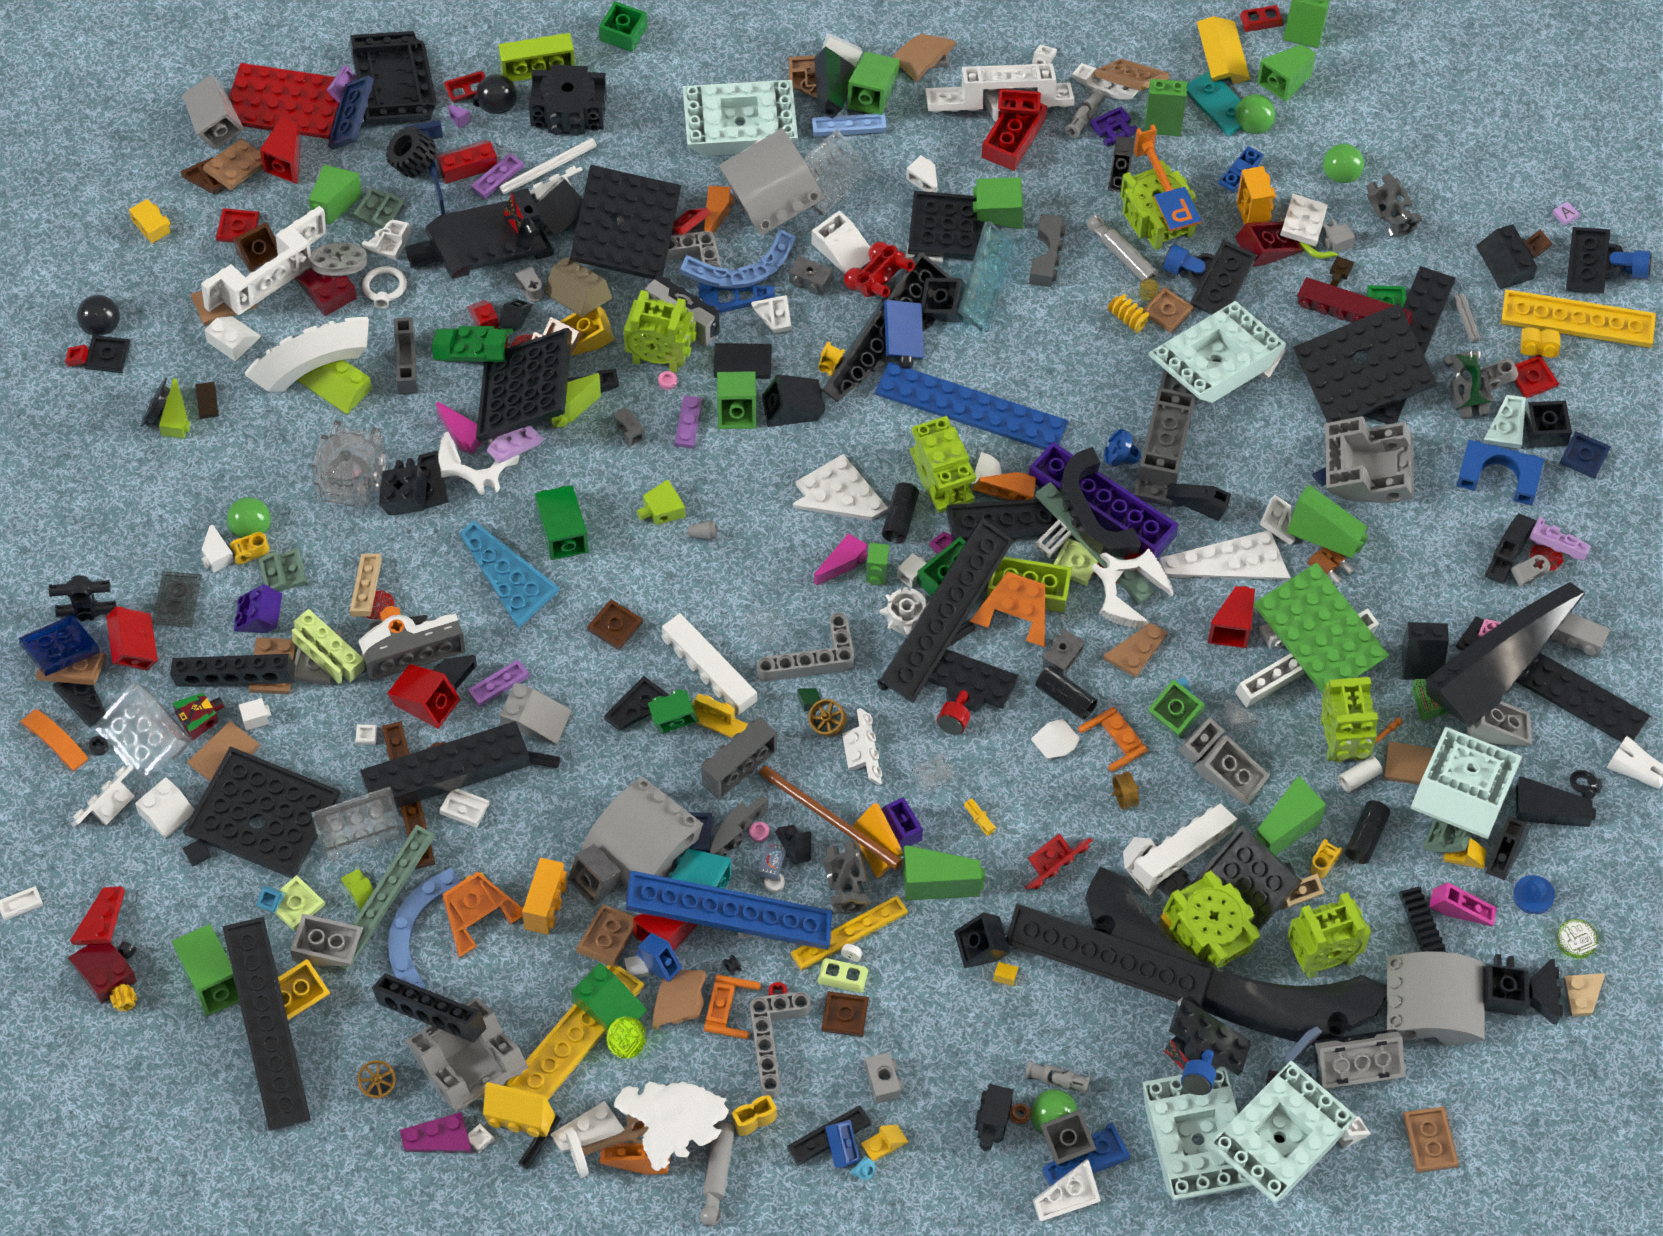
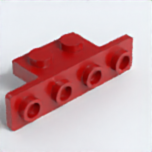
[1024,834,1093,890]

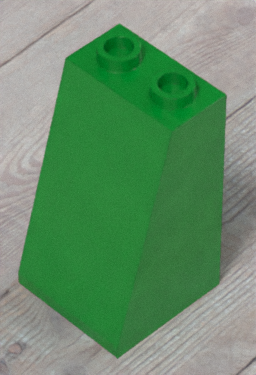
[535,485,589,561]

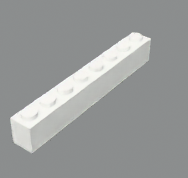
[1235,608,1379,708]

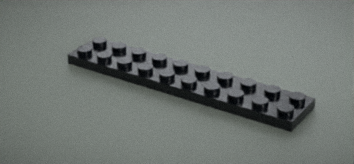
[1364,266,1456,425]
[879,518,1014,703]
[1456,616,1650,743]
[1006,903,1212,1008]
[222,917,311,1131]

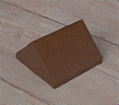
[234,222,278,272]

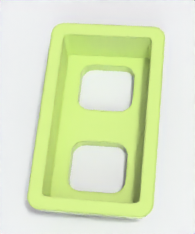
[817,958,868,993]

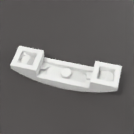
[1072,63,1139,100]

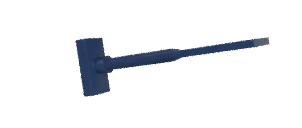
[404,120,445,215]

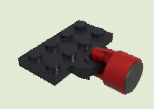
[929,649,1018,735]

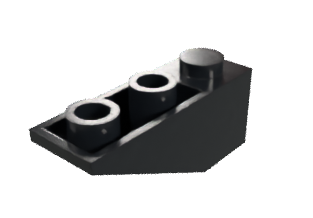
[1108,136,1135,192]
[1166,483,1231,521]

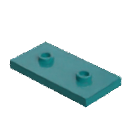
[1187,71,1241,137]

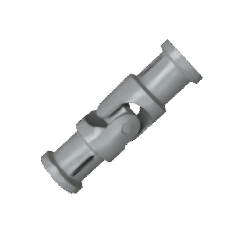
[1065,89,1105,138]
[1024,1060,1091,1094]

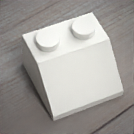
[204,316,261,361]
[135,777,194,839]

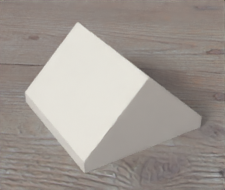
[822,33,863,72]

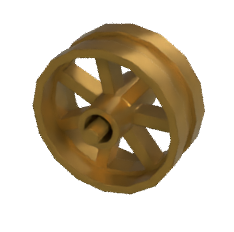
[809,699,847,737]
[1112,771,1140,810]
[357,1060,396,1099]

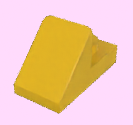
[1443,838,1487,869]
[861,1124,909,1161]

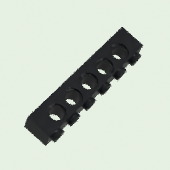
[170,654,296,687]
[372,973,487,1043]

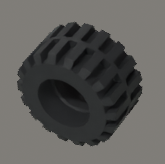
[386,126,436,178]

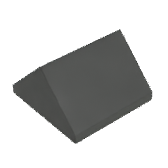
[1041,1109,1097,1165]

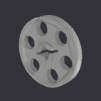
[310,243,367,276]

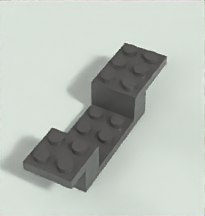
[1134,369,1197,506]

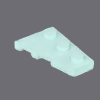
[1483,395,1526,449]

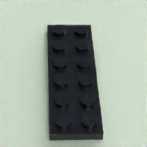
[946,499,1068,542]

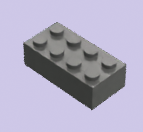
[701,717,777,800]

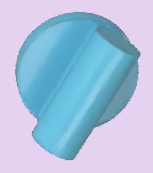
[850,1156,876,1180]

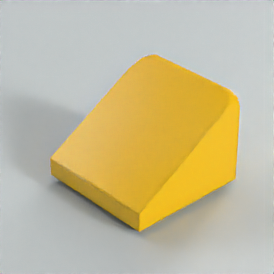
[993,962,1019,986]

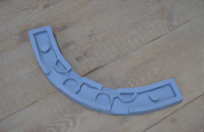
[679,229,796,289]
[388,867,460,989]

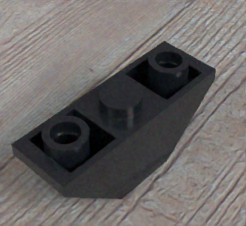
[1529,959,1563,1025]

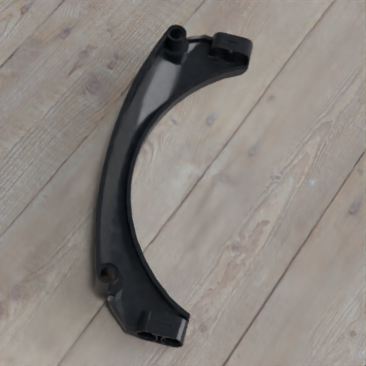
[1085,866,1387,1046]

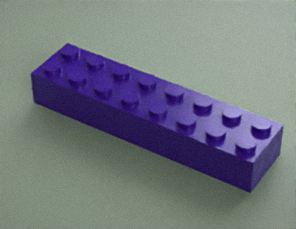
[1029,442,1179,558]

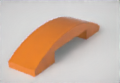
[20,709,89,772]

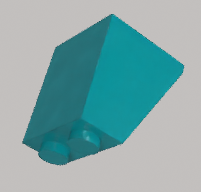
[668,849,732,889]

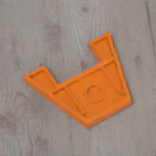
[970,571,1045,647]
[442,871,523,958]

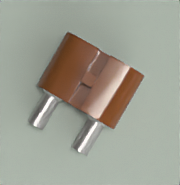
[1307,547,1354,584]

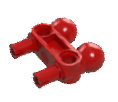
[844,242,915,298]

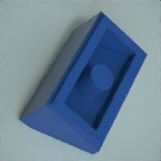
[826,1120,860,1168]

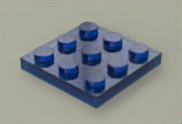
[18,615,100,676]

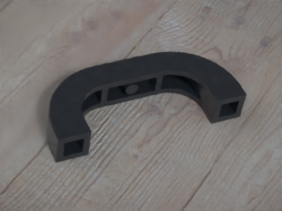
[1060,447,1141,557]

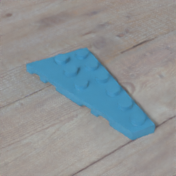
[460,520,559,629]

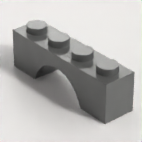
[1029,214,1066,287]
[393,317,418,394]

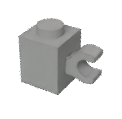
[1322,219,1355,253]

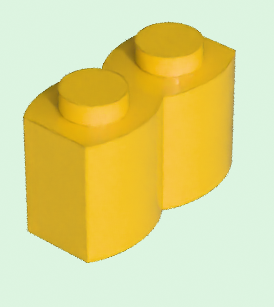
[1520,328,1561,358]
[732,1095,777,1136]

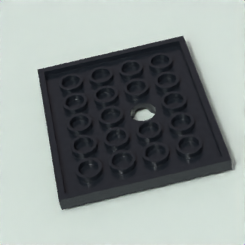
[569,165,681,280]
[1293,303,1437,423]
[476,327,572,442]
[183,746,340,879]

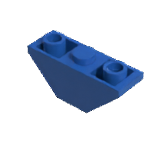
[1218,146,1264,192]

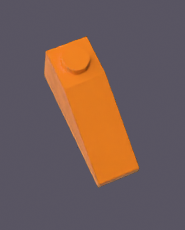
[704,186,734,234]
[973,472,1036,501]
[599,1142,670,1175]

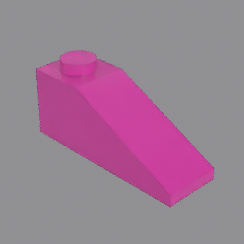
[436,401,483,454]
[814,533,868,585]
[1429,882,1497,926]

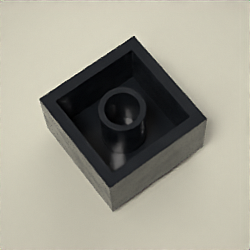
[1524,401,1572,447]

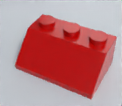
[434,140,497,184]

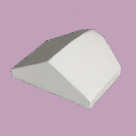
[1031,719,1080,760]

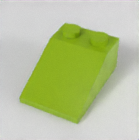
[549,373,601,428]

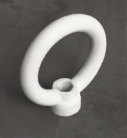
[362,266,407,309]

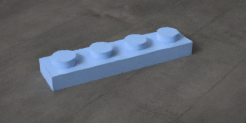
[812,113,887,137]

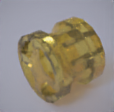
[1139,279,1159,302]

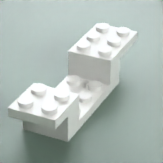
[925,63,1074,113]
[201,206,326,315]

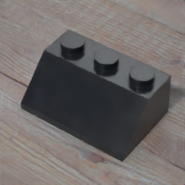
[1476,224,1537,290]

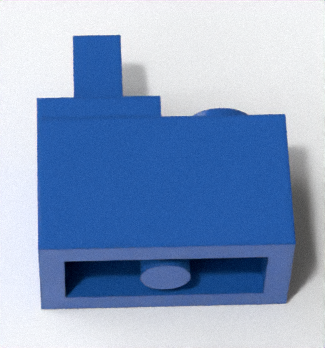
[636,933,682,982]

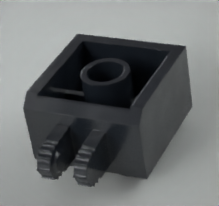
[379,458,427,515]
[1484,954,1529,1016]
[975,1084,1014,1152]

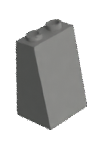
[182,74,245,149]

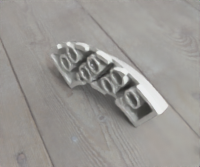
[245,317,369,392]

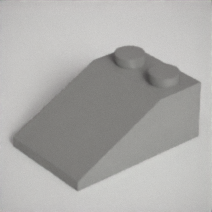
[500,683,572,745]
[1467,701,1532,746]
[1194,735,1270,805]
[290,914,363,966]

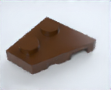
[181,157,227,194]

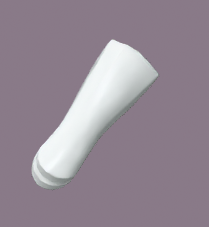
[1607,736,1663,789]

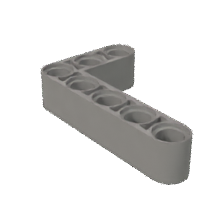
[666,231,721,267]
[757,612,854,681]
[750,992,811,1099]

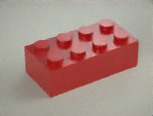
[981,101,1047,171]

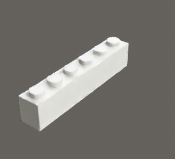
[662,613,757,715]
[1132,804,1238,890]

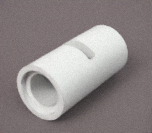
[1338,756,1383,793]

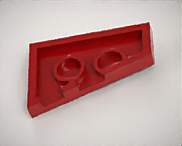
[70,886,125,945]

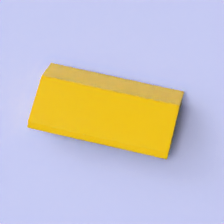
[1197,16,1250,84]

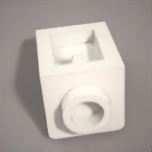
[1032,45,1057,64]
[1259,624,1284,649]

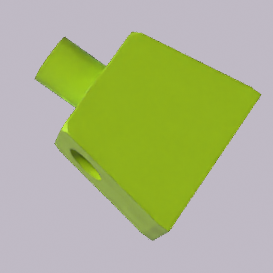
[636,480,686,525]

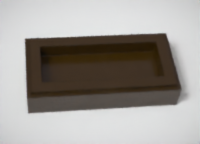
[195,382,219,419]

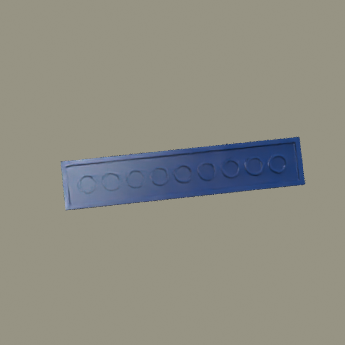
[875,362,1068,450]
[626,870,832,950]

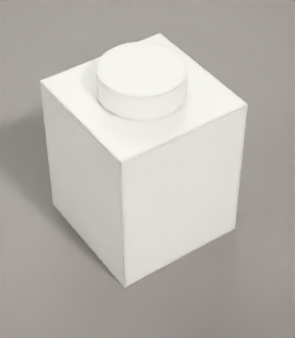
[897,553,926,588]
[239,698,271,730]

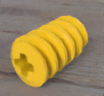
[1107,294,1149,333]

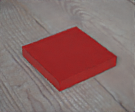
[216,208,260,243]
[671,208,711,235]
[1506,355,1559,399]

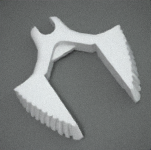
[438,432,519,495]
[1092,549,1173,629]

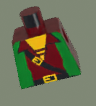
[172,693,225,741]

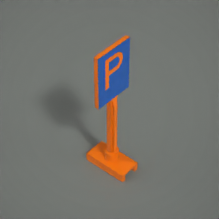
[1134,124,1202,232]

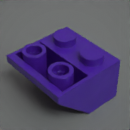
[234,584,282,633]
[881,797,923,850]

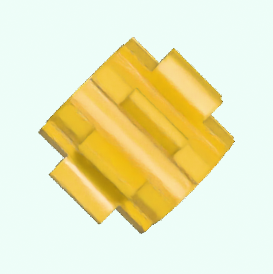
[110,984,138,1012]

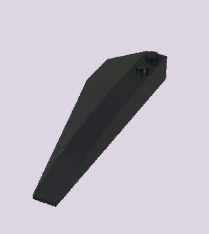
[822,252,952,402]
[1425,582,1585,727]

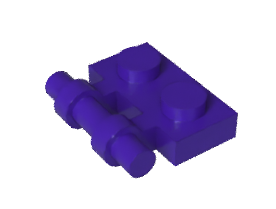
[1090,106,1137,146]

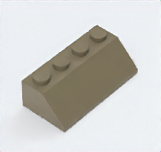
[543,257,612,317]

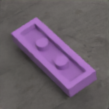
[471,153,524,200]
[675,395,703,449]
[468,659,530,708]

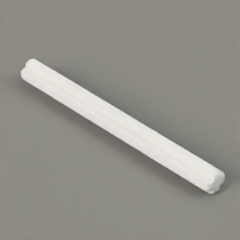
[499,138,597,194]

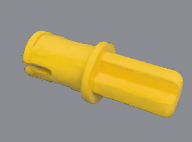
[964,798,997,836]

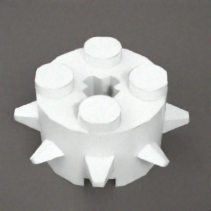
[879,587,926,635]

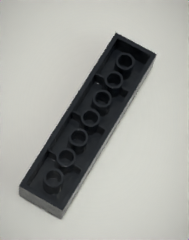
[360,721,530,815]

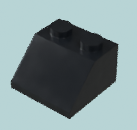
[921,278,969,322]
[954,912,1010,968]

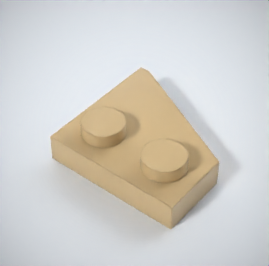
[1564,973,1605,1017]

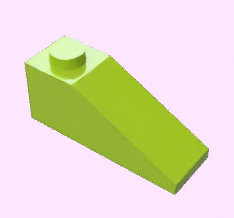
[159,378,191,439]

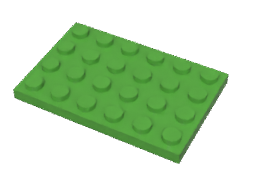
[1253,563,1389,694]

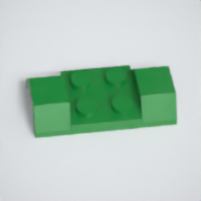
[432,326,513,362]

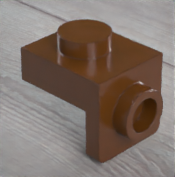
[1522,229,1553,258]

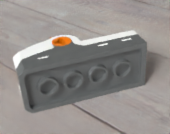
[359,606,466,680]

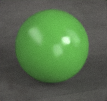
[1234,94,1275,134]
[1323,143,1364,183]
[227,497,271,538]
[1030,1089,1078,1134]

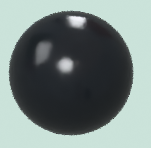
[476,74,517,114]
[77,295,120,336]

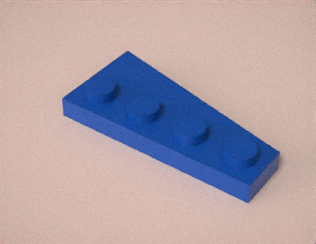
[1043,1122,1130,1186]

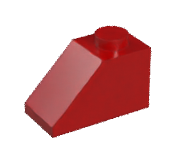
[467,300,499,329]

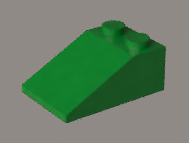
[917,537,966,596]
[571,963,647,1038]

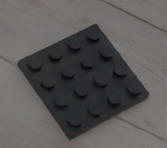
[908,190,986,260]
[1189,825,1302,931]

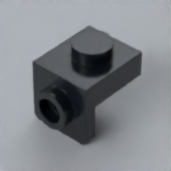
[1157,868,1191,898]

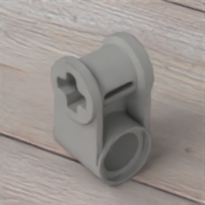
[514,266,543,303]
[1480,358,1518,390]
[1510,555,1551,587]

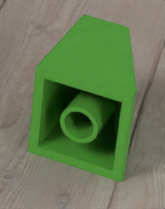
[1283,0,1330,48]
[1257,44,1316,101]
[309,165,363,225]
[973,177,1023,229]
[717,372,756,429]

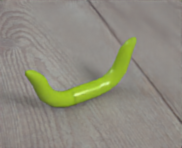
[1299,241,1338,259]

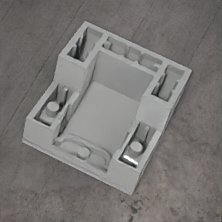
[718,128,825,236]
[1325,416,1414,503]
[581,776,703,885]
[1387,951,1485,1046]
[405,997,529,1112]

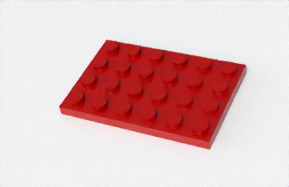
[229,63,340,139]

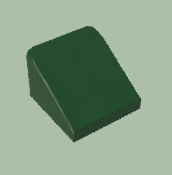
[797,688,821,712]

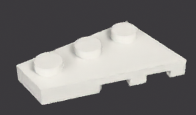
[551,1101,625,1153]
[1033,1159,1101,1221]

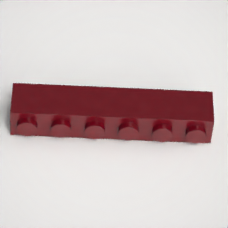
[1297,277,1412,325]

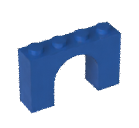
[1457,440,1544,506]

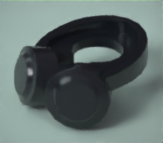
[1570,770,1602,799]

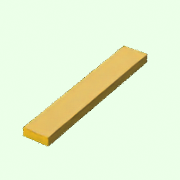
[791,895,908,971]

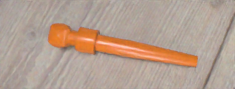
[1375,717,1402,744]

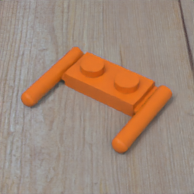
[1078,706,1148,772]
[704,974,761,1039]

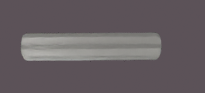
[1454,293,1480,343]

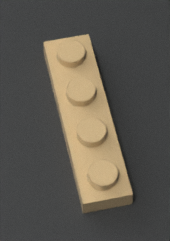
[350,554,382,617]

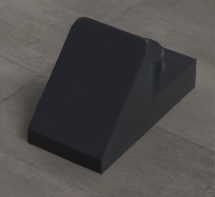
[775,825,811,864]

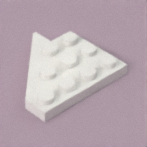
[793,454,888,521]

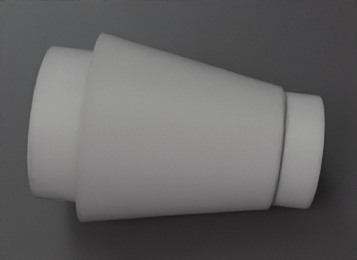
[688,520,718,540]

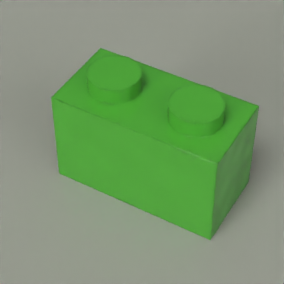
[866,542,889,585]

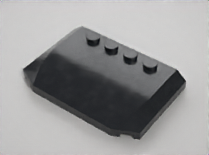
[350,31,437,125]
[425,201,554,279]

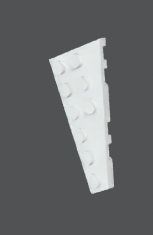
[1159,531,1290,581]

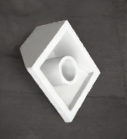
[1123,837,1159,897]

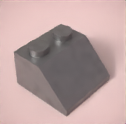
[568,844,621,907]

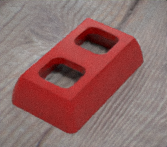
[1240,5,1284,32]
[444,71,485,103]
[998,89,1041,115]

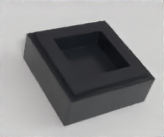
[182,840,211,867]

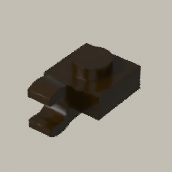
[1330,256,1354,287]

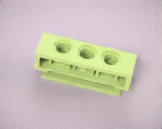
[291,609,365,684]

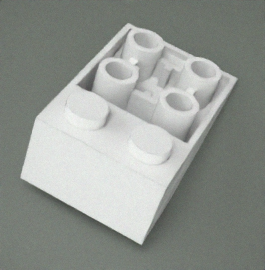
[811,211,871,274]

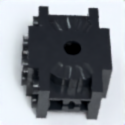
[529,65,607,136]

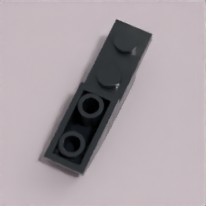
[1485,513,1536,584]

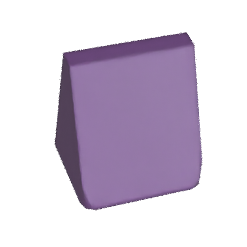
[448,105,471,128]

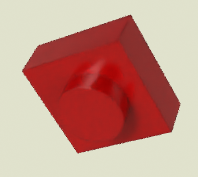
[65,344,89,367]

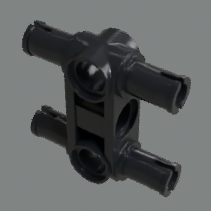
[48,575,117,622]

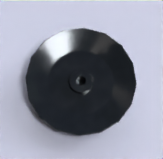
[140,377,170,428]

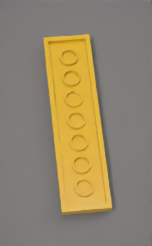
[1501,289,1656,348]
[506,964,644,1100]

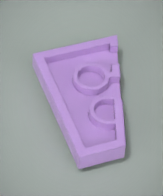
[487,426,543,464]
[1529,517,1591,561]

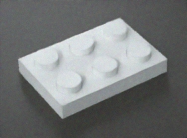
[1280,194,1328,247]

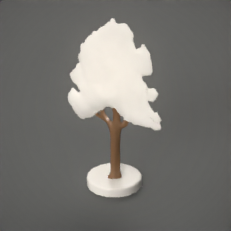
[564,1082,729,1178]

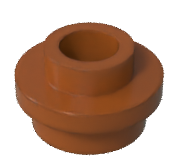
[1010,1103,1031,1124]

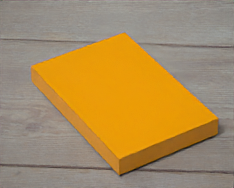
[852,803,904,878]

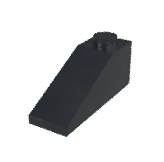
[1485,816,1531,880]

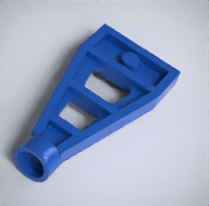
[699,282,775,314]

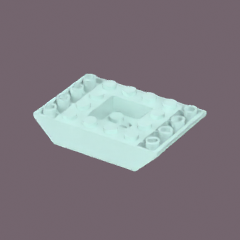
[683,80,798,156]
[1148,301,1286,403]
[1410,727,1522,839]
[1209,1061,1357,1203]
[1142,1067,1254,1201]

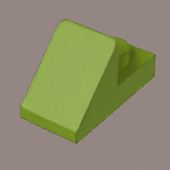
[341,868,374,911]

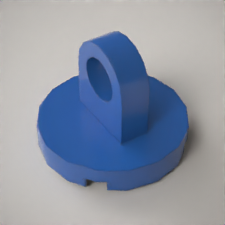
[1103,429,1141,467]
[1513,875,1555,914]

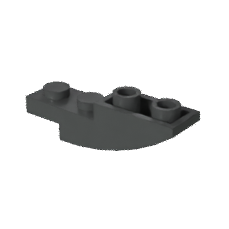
[710,795,768,857]

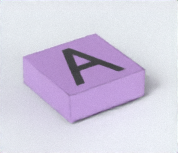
[1553,202,1579,226]

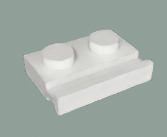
[440,789,490,828]

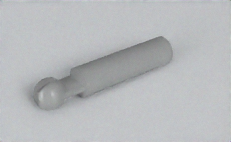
[1087,215,1158,285]
[700,1122,735,1227]

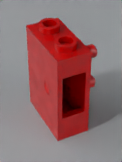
[106,606,158,671]

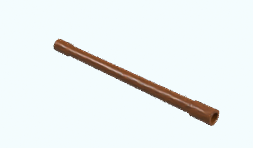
[759,765,903,870]

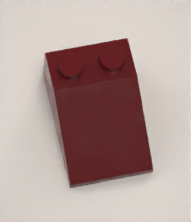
[1235,221,1304,266]
[295,268,357,316]
[68,943,137,1004]

